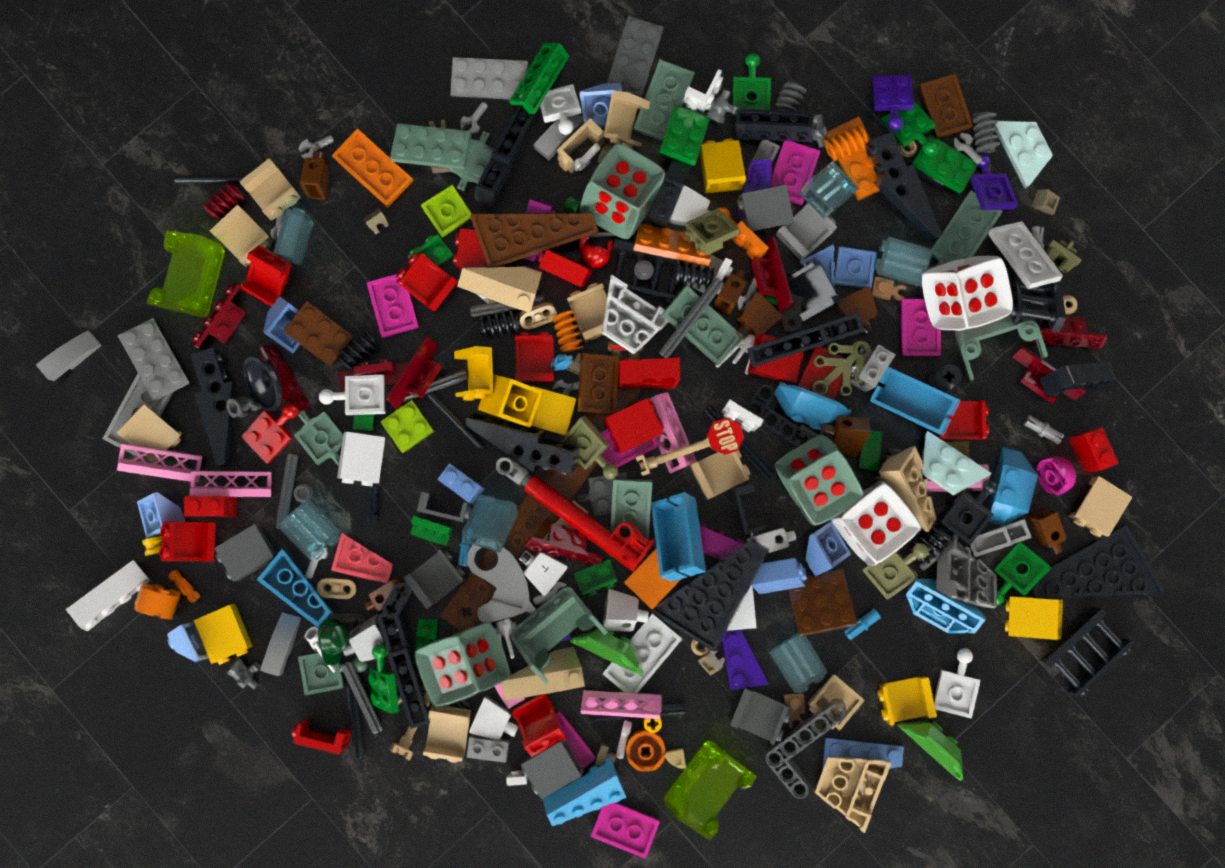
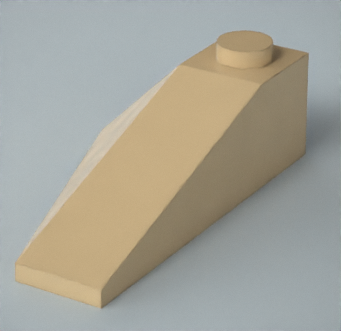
[457,266,542,312]
[879,446,936,532]
[501,647,585,701]

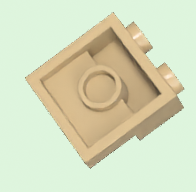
[808,674,864,730]

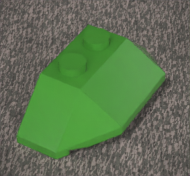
[570,629,644,677]
[897,721,963,781]

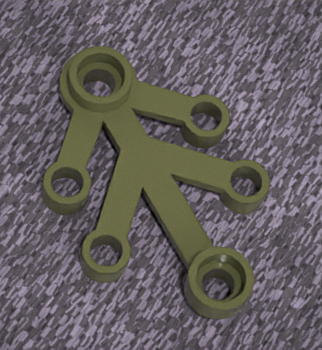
[811,340,871,396]

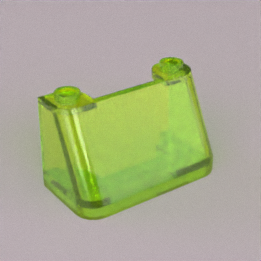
[147,230,224,317]
[664,741,757,840]

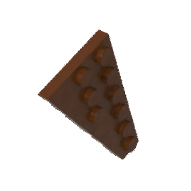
[470,213,598,268]

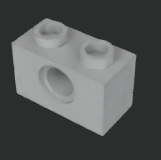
[467,734,510,763]

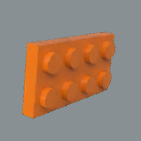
[826,117,880,201]
[332,129,413,208]
[634,224,711,266]

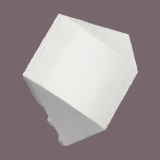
[602,275,668,354]

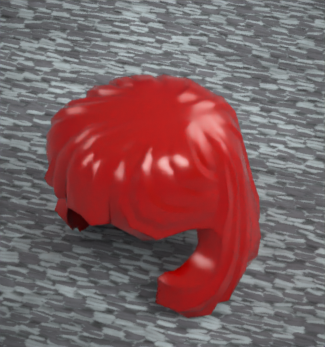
[579,236,614,268]

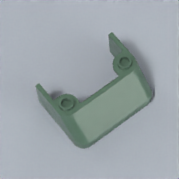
[955,305,1048,381]
[511,587,608,684]

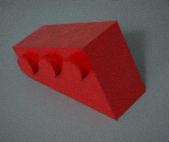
[618,357,680,389]

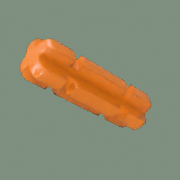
[168,570,200,603]

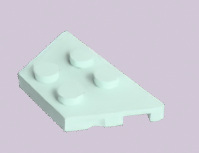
[993,121,1053,188]
[921,431,991,495]

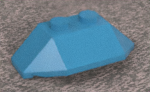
[774,382,852,430]
[987,447,1038,526]
[906,579,986,633]

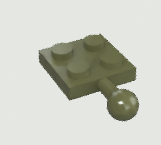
[560,416,618,479]
[862,543,929,600]

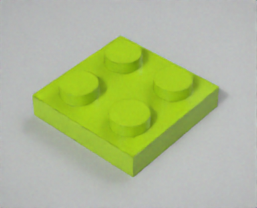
[421,185,471,238]
[381,400,435,453]

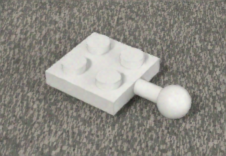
[540,84,581,135]
[319,375,385,415]
[934,648,980,719]

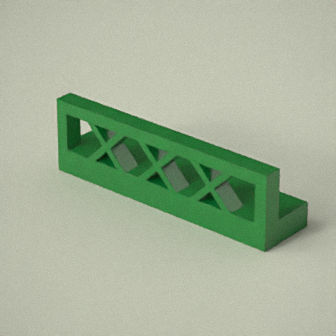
[509,43,569,114]

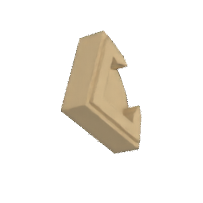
[665,748,686,769]

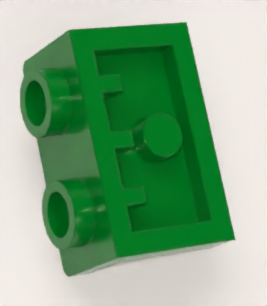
[408,234,454,267]
[411,516,453,546]
[574,559,618,597]

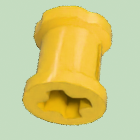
[643,718,662,733]

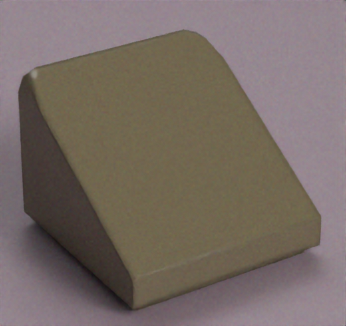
[1032,189,1060,215]

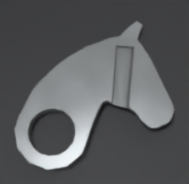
[467,540,536,623]

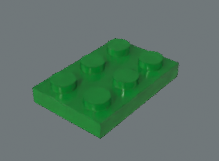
[659,104,710,166]
[912,135,978,194]

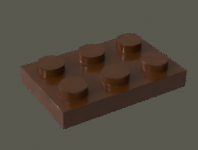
[918,74,973,139]
[283,301,353,366]
[578,353,619,414]

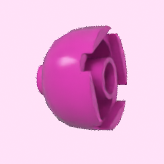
[1037,456,1076,496]

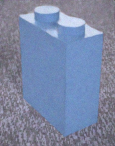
[438,464,485,504]
[751,558,807,594]

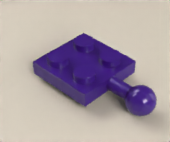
[872,75,914,131]
[970,153,1018,211]

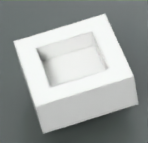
[507,770,528,786]

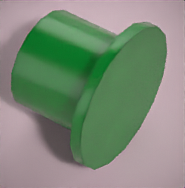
[563,197,582,214]

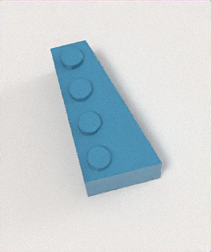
[257,549,334,628]
[542,757,626,826]

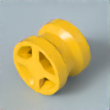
[142,536,162,556]

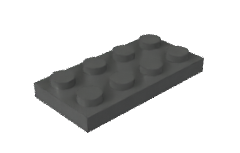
[607,16,664,98]

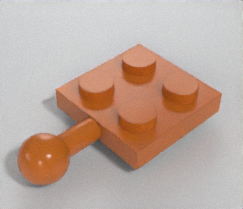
[717,207,768,259]

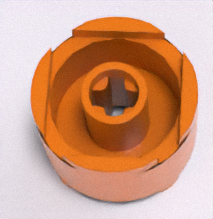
[134,583,181,619]
[626,728,665,772]

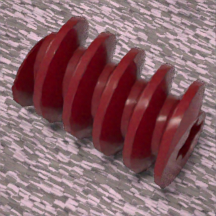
[201,180,246,220]

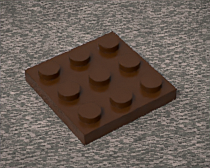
[787,568,857,637]

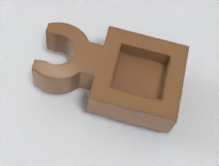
[871,277,907,301]
[783,693,805,728]

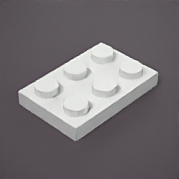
[721,400,764,432]

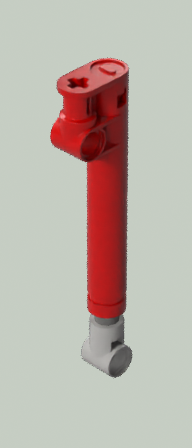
[496,456,655,572]

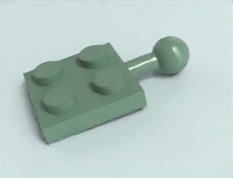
[298,653,368,695]

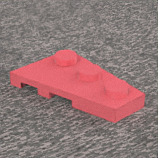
[331,533,394,584]

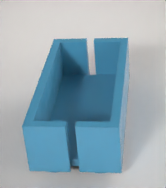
[870,367,961,436]
[651,492,706,582]

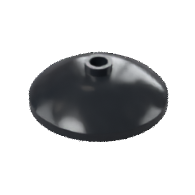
[243,355,282,412]

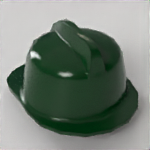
[317,619,349,666]

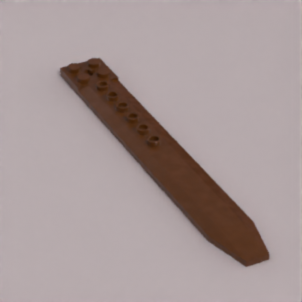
[440,388,641,631]

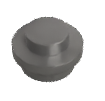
[634,260,653,280]
[294,484,314,503]

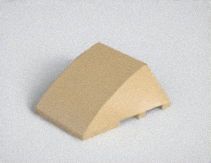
[815,756,892,833]

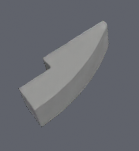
[534,114,584,160]
[36,331,101,381]
[970,518,1032,557]
[260,612,301,676]

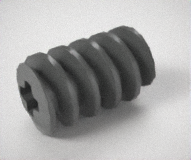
[773,81,807,111]
[972,112,1000,154]

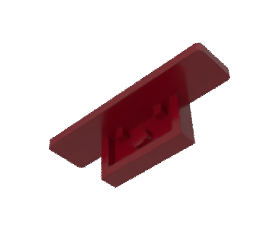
[751,237,793,312]
[192,282,246,349]
[1026,316,1107,349]
[386,336,442,408]
[260,343,311,413]
[1012,347,1086,403]
[338,359,409,392]
[525,523,603,566]

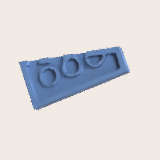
[822,737,904,771]

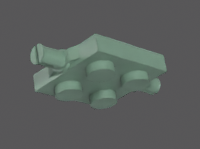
[449,131,494,191]
[294,410,343,466]

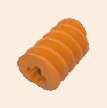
[824,125,868,161]
[553,310,584,352]

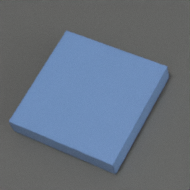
[834,246,876,290]

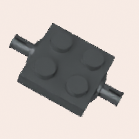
[577,472,627,516]

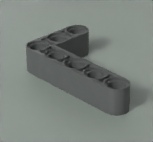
[766,699,846,799]

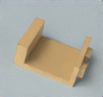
[603,91,650,149]
[557,118,604,174]
[239,158,301,221]
[210,205,273,267]
[567,283,607,343]
[117,403,182,463]
[690,449,750,500]
[1069,476,1132,538]
[423,704,471,762]

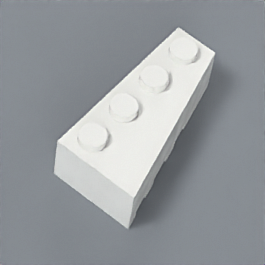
[66,560,150,631]

